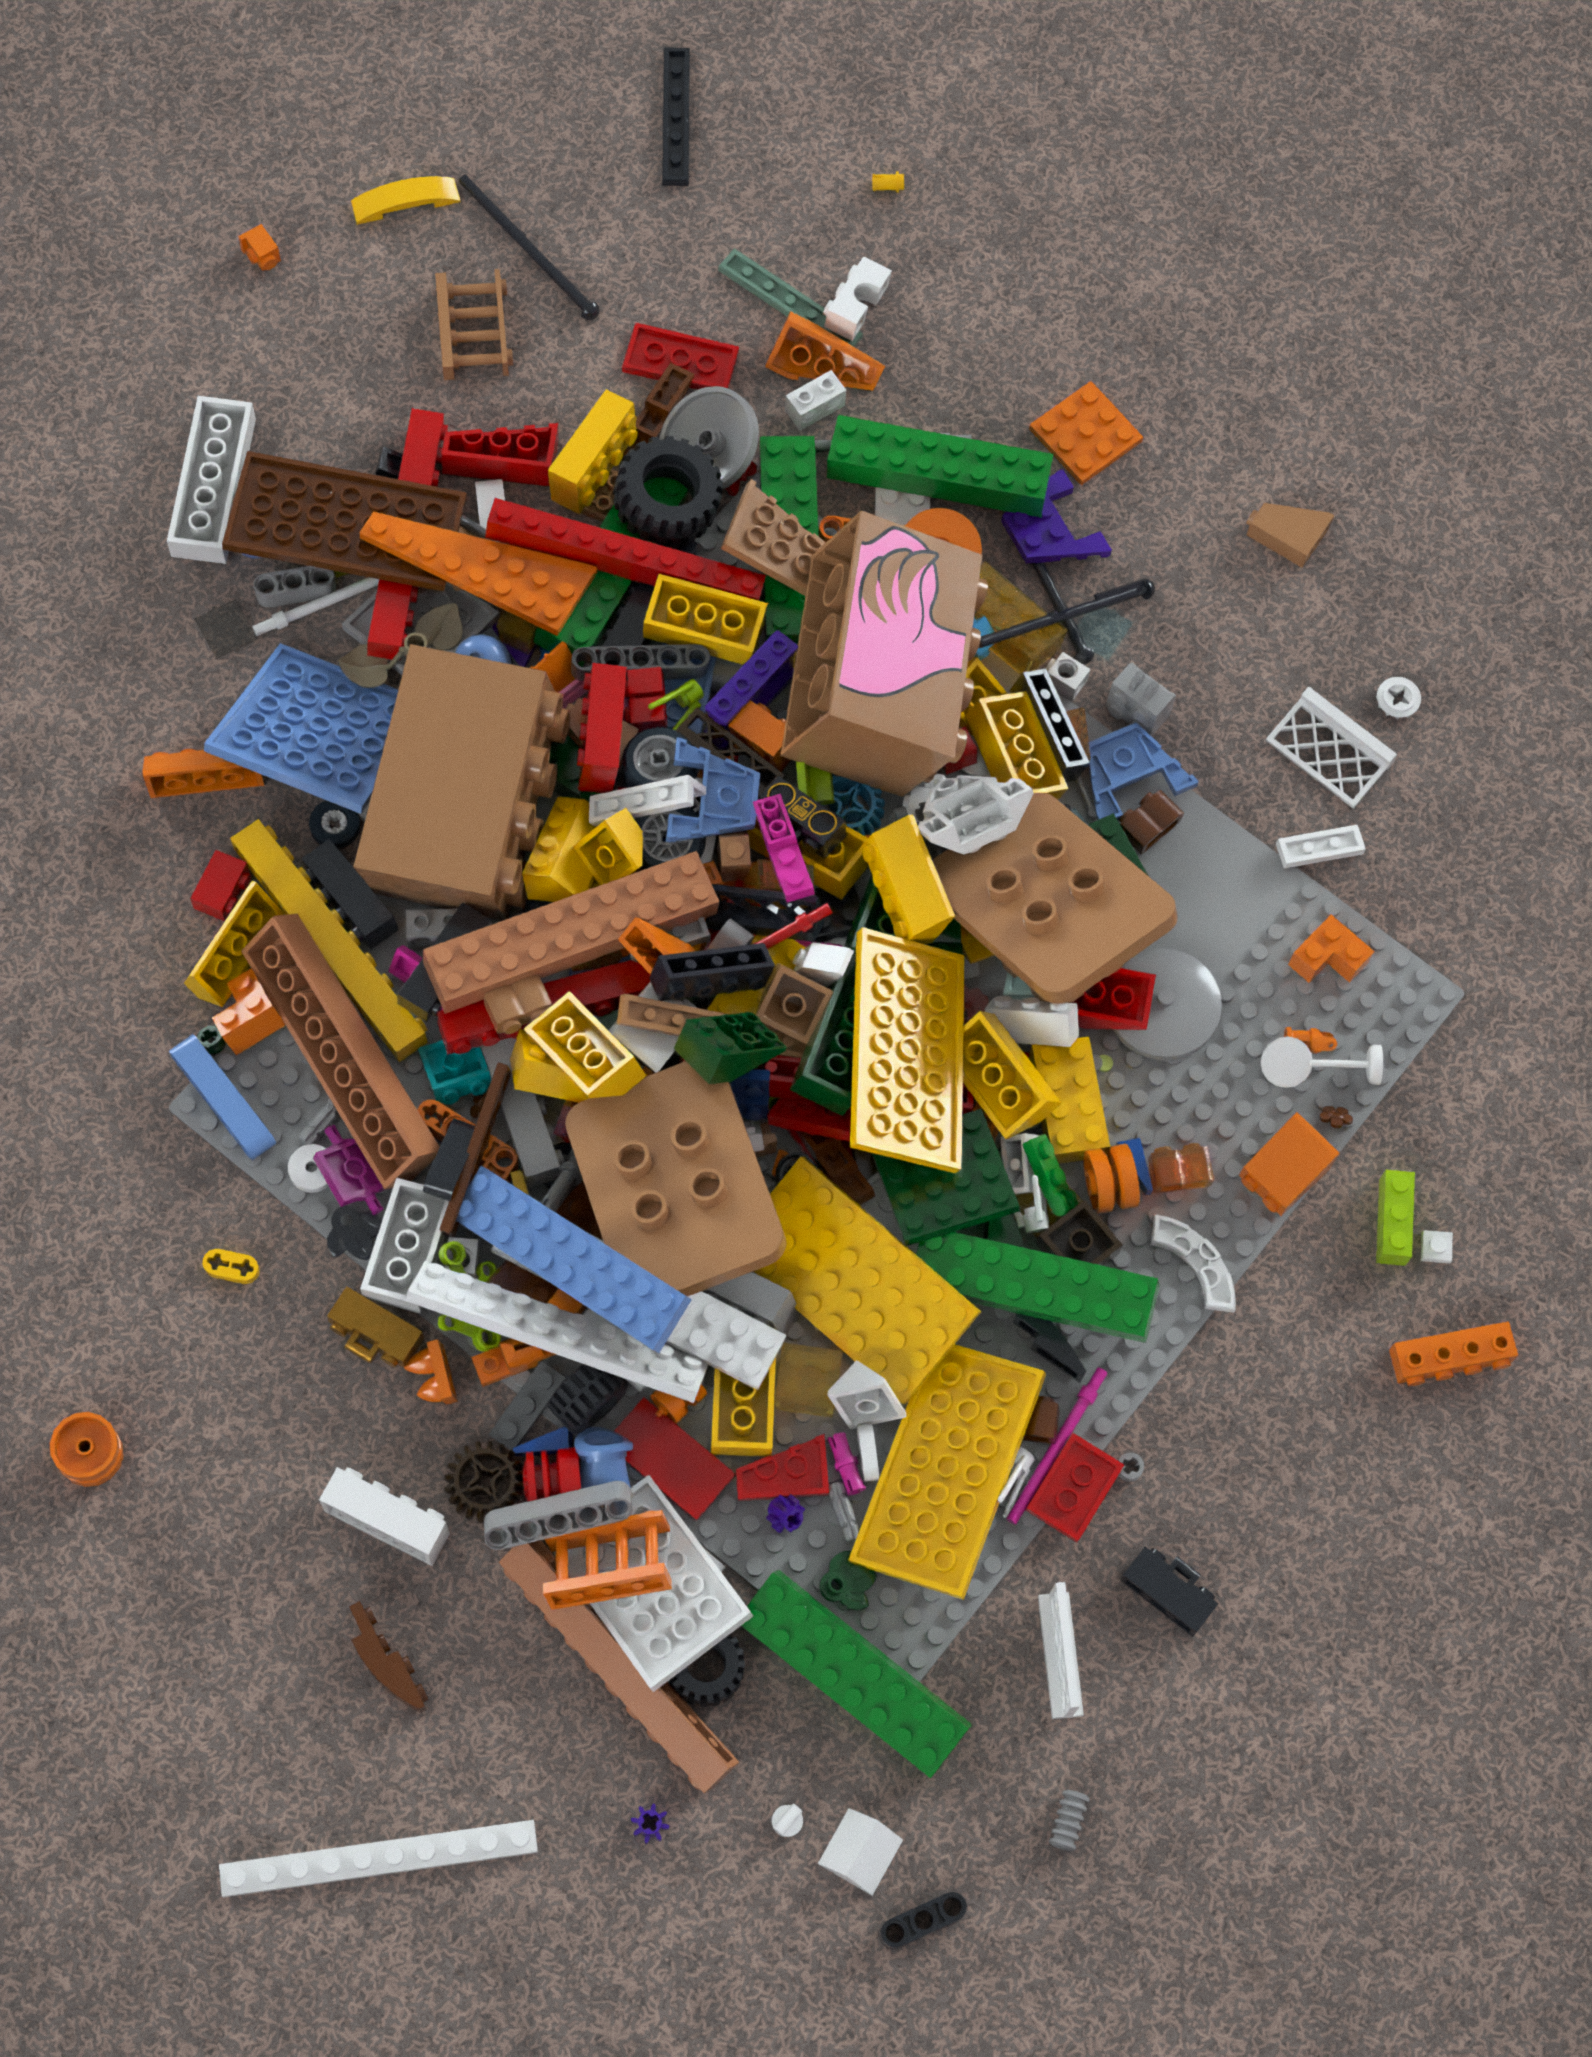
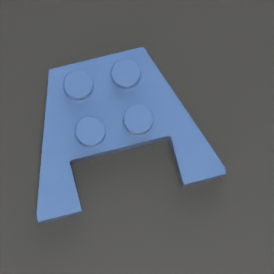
[1085,722,1198,820]
[666,737,760,843]

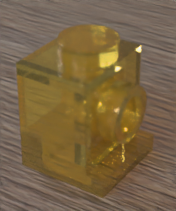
[496,612,538,655]

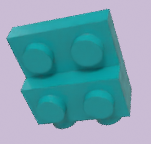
[418,1040,491,1105]

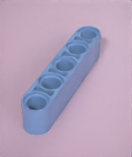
[169,1034,276,1161]

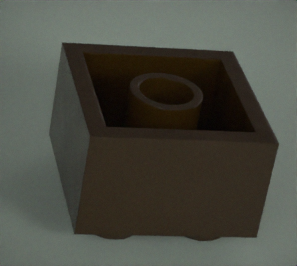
[1036,1200,1123,1266]

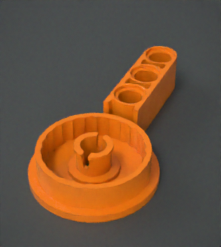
[818,508,982,554]

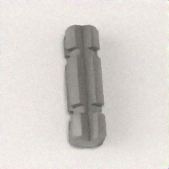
[299,1099,338,1145]
[829,1482,860,1542]

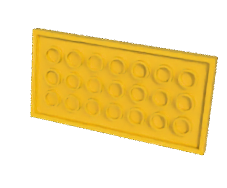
[850,927,964,1173]
[754,1156,981,1404]
[848,1344,1046,1600]

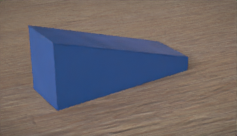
[1116,1138,1153,1196]
[513,1426,573,1457]

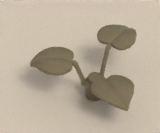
[338,603,463,688]

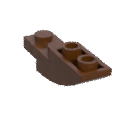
[349,1601,429,1713]

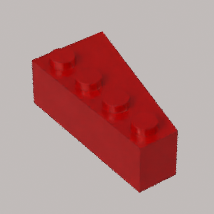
[441,423,558,487]
[577,663,627,793]

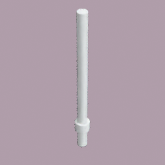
[252,577,379,636]

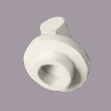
[772,1804,803,1837]

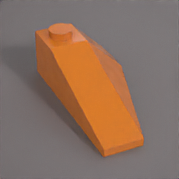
[765,311,885,391]

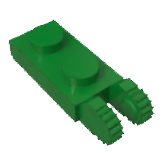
[1022,1133,1079,1217]

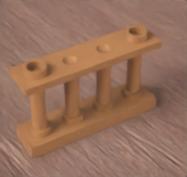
[435,269,513,380]

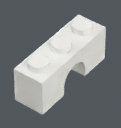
[823,257,892,341]

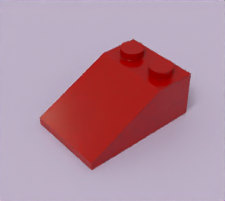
[1072,968,1156,1030]

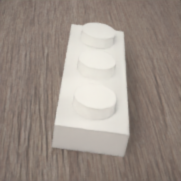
[1276,825,1366,869]

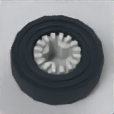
[309,800,361,849]

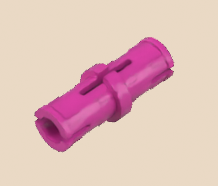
[827,1432,866,1496]

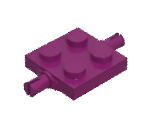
[313,1125,391,1215]

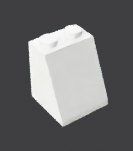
[608,982,697,1073]

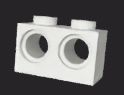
[785,370,846,431]

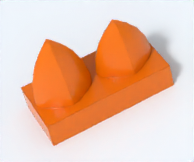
[404,1339,458,1405]

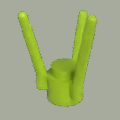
[648,679,704,730]

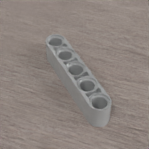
[484,1481,633,1550]

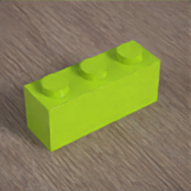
[1376,1169,1415,1266]

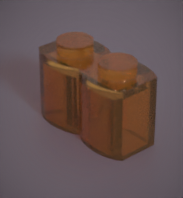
[1148,1143,1214,1193]

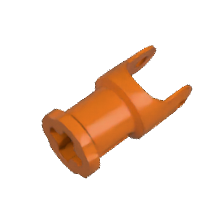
[1283,1027,1337,1054]

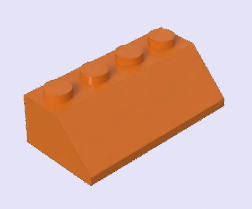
[142,749,264,798]

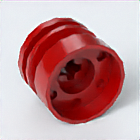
[523,1447,581,1502]

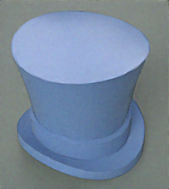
[574,1427,633,1489]

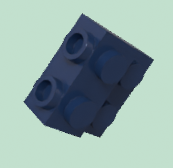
[729,1069,770,1121]

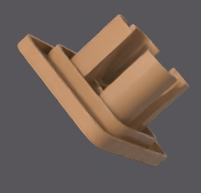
[932,793,1178,1004]
[565,1061,786,1297]

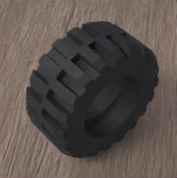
[613,436,723,547]

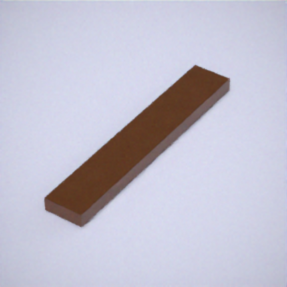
[439,1062,512,1237]

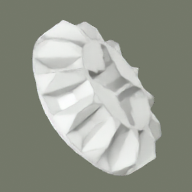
[1376,677,1421,720]

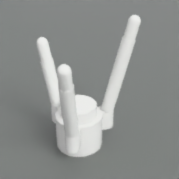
[1014,1175,1049,1234]
[997,1447,1035,1518]

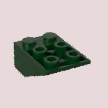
[674,1012,787,1085]

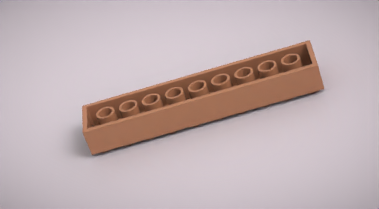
[423,851,719,1014]
[242,913,440,1189]

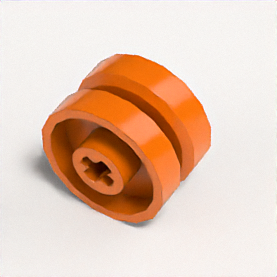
[1083,1143,1140,1214]
[50,1412,124,1487]

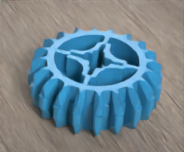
[823,773,885,836]

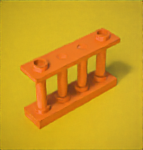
[543,1510,672,1610]

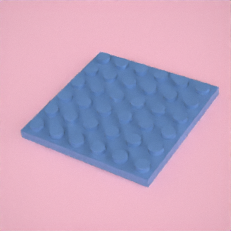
[204,643,398,814]

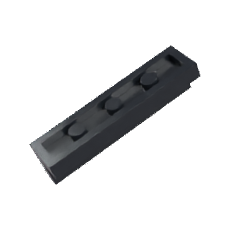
[705,884,825,942]

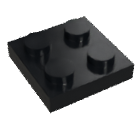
[800,885,860,943]

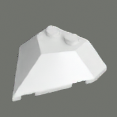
[918,774,1034,855]

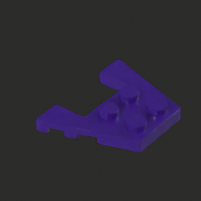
[1001,469,1112,564]

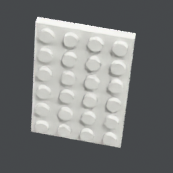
[553,1475,753,1692]

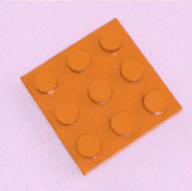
[1029,381,1143,485]

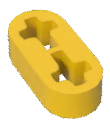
[202,1249,260,1284]

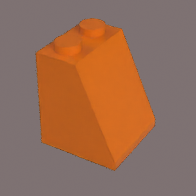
[1239,1112,1340,1216]

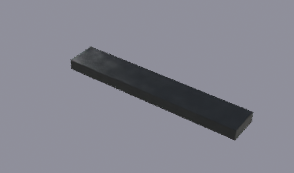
[662,47,690,186]

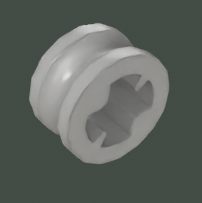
[1118,1453,1144,1482]

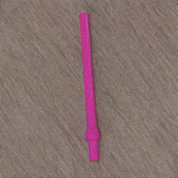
[1006,1367,1108,1525]

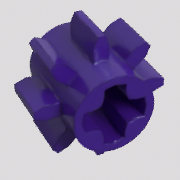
[766,1494,805,1533]
[631,1803,669,1844]

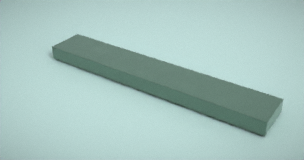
[718,248,863,347]

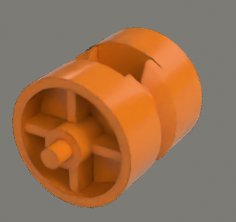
[650,1384,707,1424]

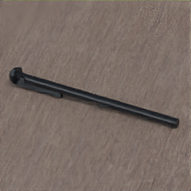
[459,174,600,321]
[1006,511,1094,665]
[979,578,1155,648]

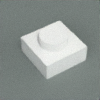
[1421,1230,1453,1264]

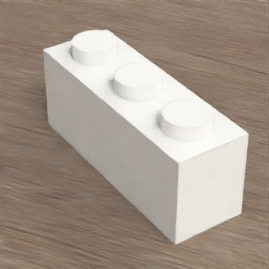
[985,996,1079,1047]

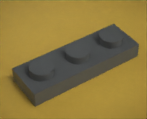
[488,1360,566,1450]

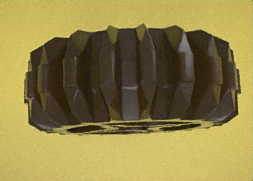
[444,1441,524,1523]

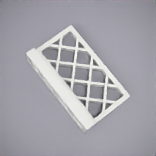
[1266,687,1397,809]
[1038,1582,1084,1719]

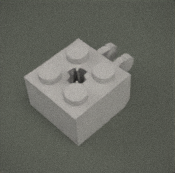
[1106,662,1176,736]

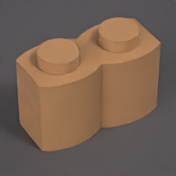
[484,975,552,1034]

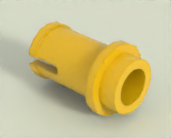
[872,171,904,193]

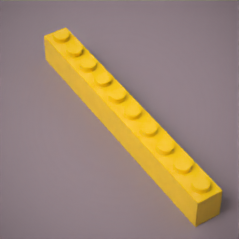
[230,819,428,1062]

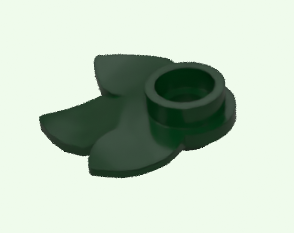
[819,1551,877,1611]

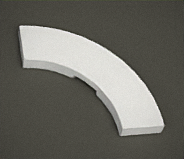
[1150,1214,1236,1313]

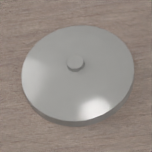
[659,386,759,493]
[1112,948,1222,1060]

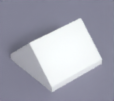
[828,1360,906,1429]
[818,1808,903,1896]

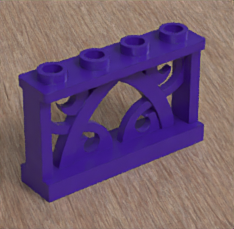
[703,630,798,750]

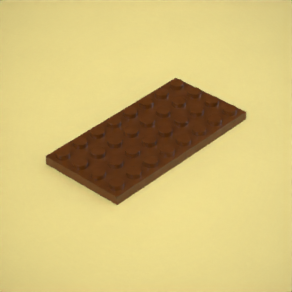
[222,451,467,591]

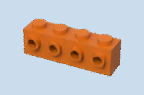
[1389,1321,1518,1386]

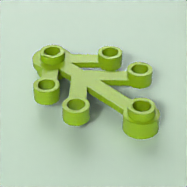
[438,1241,501,1352]

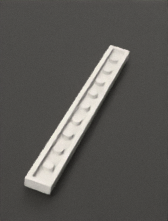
[219,1820,538,1898]

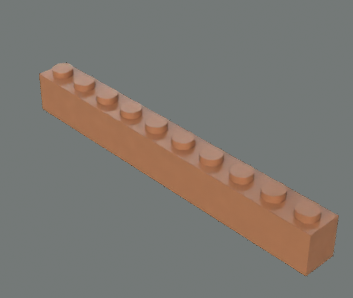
[499,1540,739,1793]

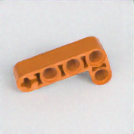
[417,1099,519,1183]

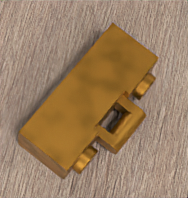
[327,1286,424,1368]

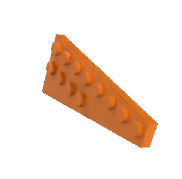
[359,511,597,636]

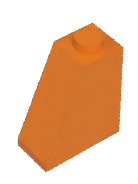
[618,917,696,975]

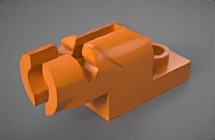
[471,1338,556,1387]

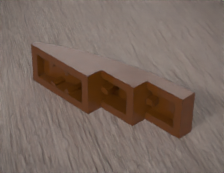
[622,363,694,461]
[795,1130,876,1205]

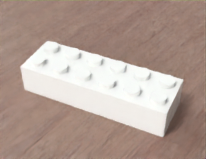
[167,396,256,564]

